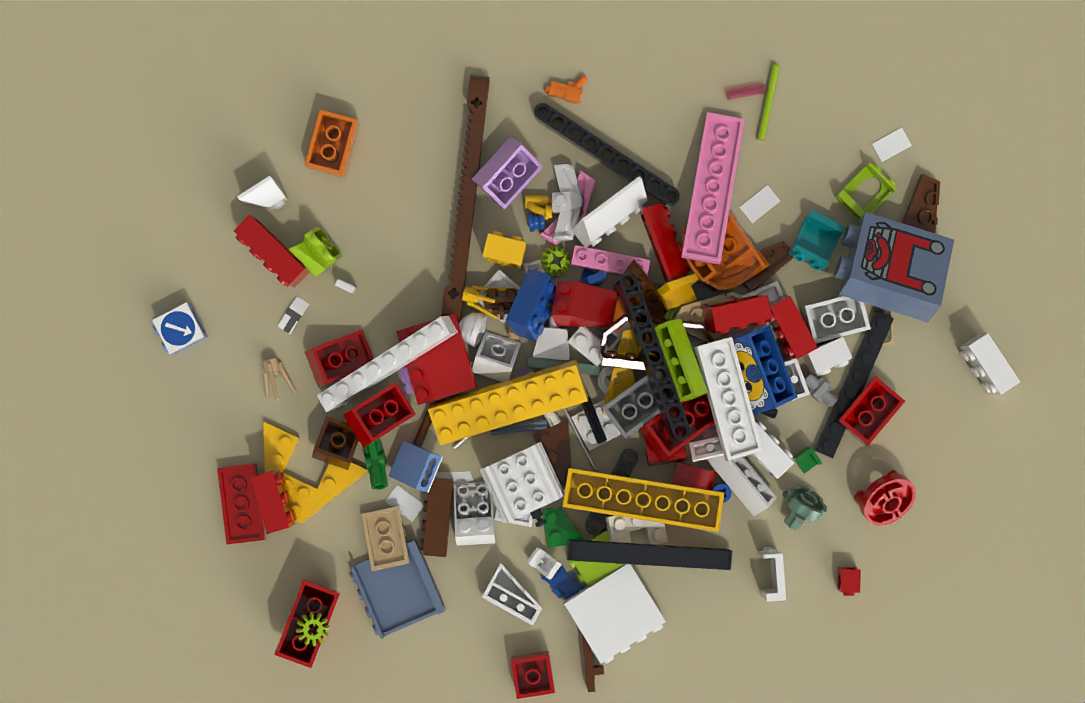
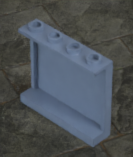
[349,539,446,639]

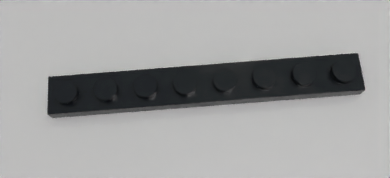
[814,311,894,458]

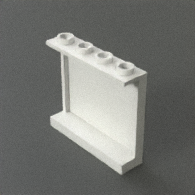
[562,564,666,664]

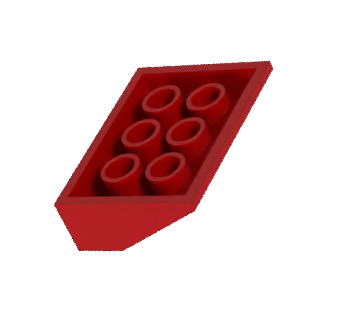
[396,313,478,405]

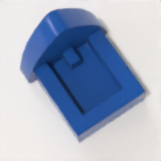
[580,268,607,287]

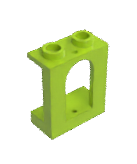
[835,162,897,221]

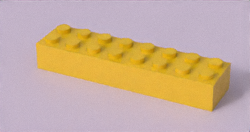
[428,359,588,445]
[563,468,725,532]

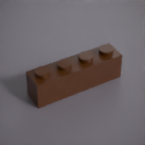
[420,477,454,557]

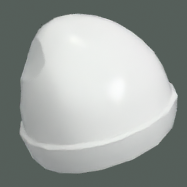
[459,312,487,347]

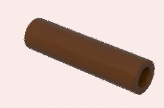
[413,408,432,446]

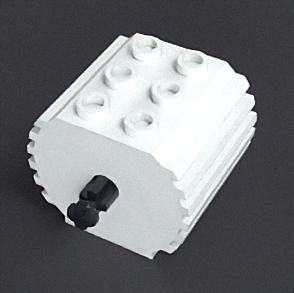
[479,442,565,527]

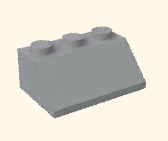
[602,375,669,439]

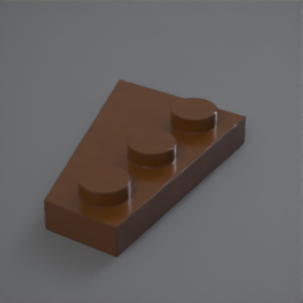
[743,241,794,292]
[612,259,668,318]

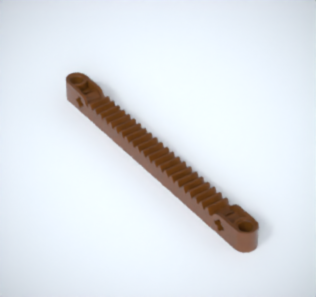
[441,75,490,323]

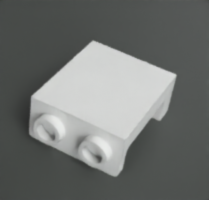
[758,546,786,602]

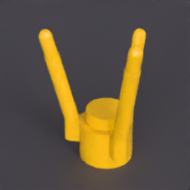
[462,285,508,320]

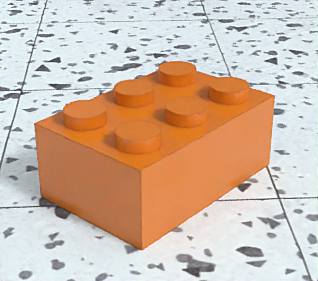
[305,110,360,178]

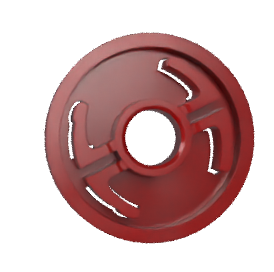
[854,470,916,526]

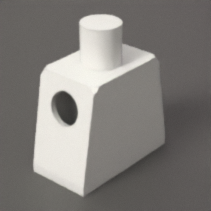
[533,317,570,361]

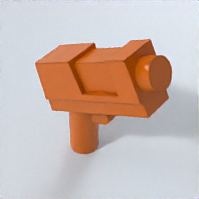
[545,75,588,104]

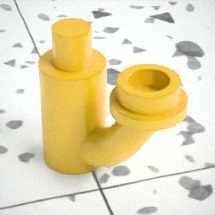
[525,195,552,220]

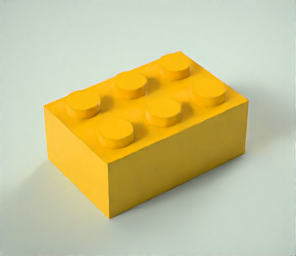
[483,231,527,269]

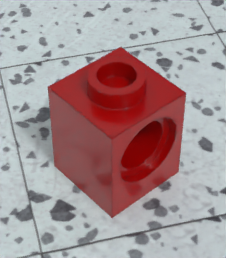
[838,567,861,596]

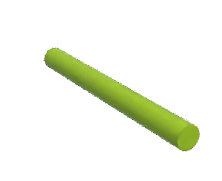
[757,64,780,141]

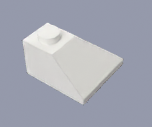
[237,176,288,210]

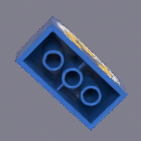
[733,325,798,415]

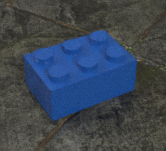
[506,268,556,341]

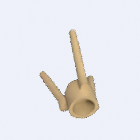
[262,358,297,401]

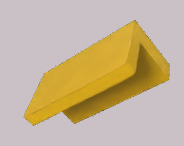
[657,273,699,310]

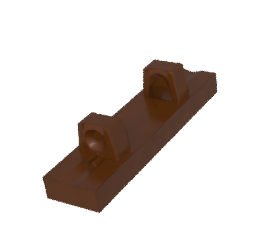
[582,635,604,692]

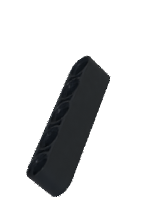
[585,448,639,535]

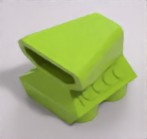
[288,226,342,278]

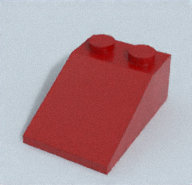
[551,281,618,328]
[305,330,374,387]

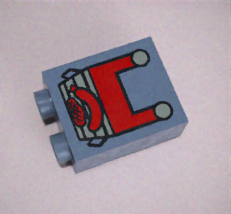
[834,212,954,322]

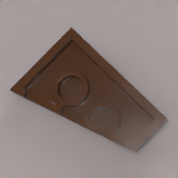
[902,174,940,233]
[533,420,571,485]

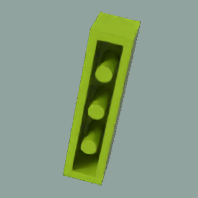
[654,319,708,402]

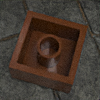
[312,416,359,470]

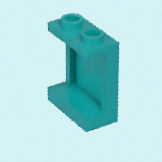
[789,210,846,271]

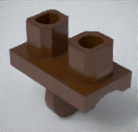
[484,288,517,320]

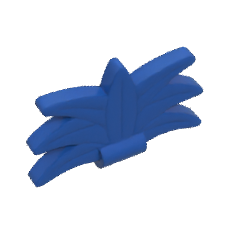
[541,566,585,600]

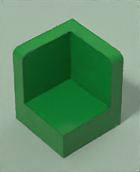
[793,447,822,474]

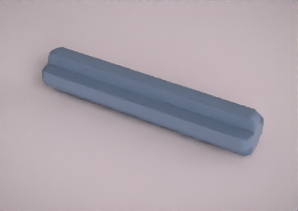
[491,419,547,435]

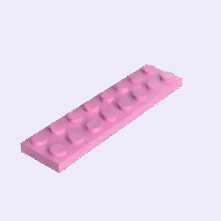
[681,112,745,265]

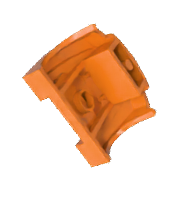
[681,209,770,290]

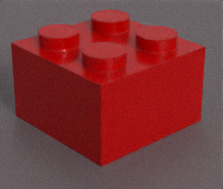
[511,651,555,699]

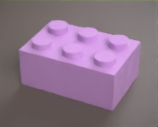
[472,136,543,210]

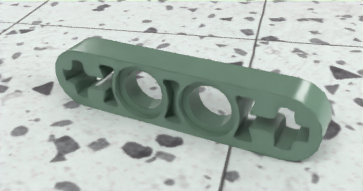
[525,357,601,376]

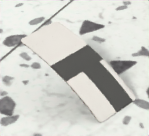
[278,296,309,334]

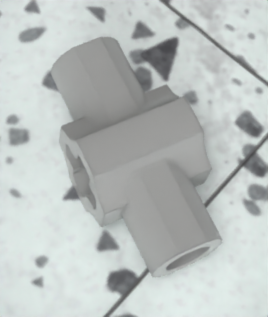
[804,372,838,408]

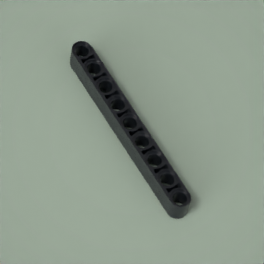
[534,103,680,206]
[616,272,690,442]
[566,539,733,570]

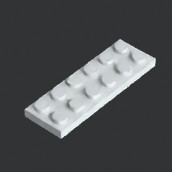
[694,337,763,461]

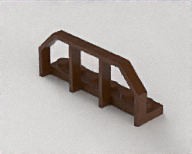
[598,314,715,371]

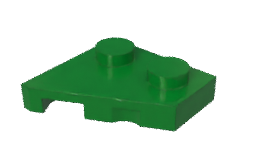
[542,507,584,548]

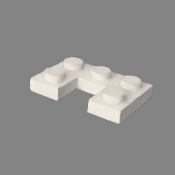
[606,515,668,545]

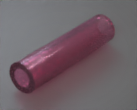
[726,84,766,100]

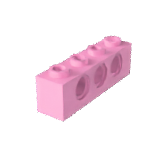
[571,245,651,276]

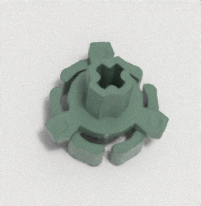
[782,485,827,530]

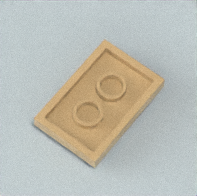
[361,506,410,571]

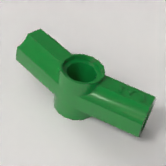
[364,438,389,490]

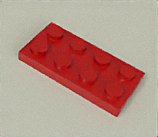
[217,463,266,545]

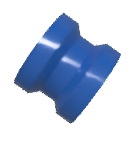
[528,213,545,232]
[712,483,732,503]

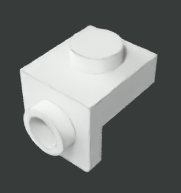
[527,547,562,580]

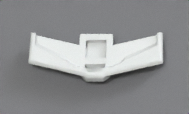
[552,164,582,241]

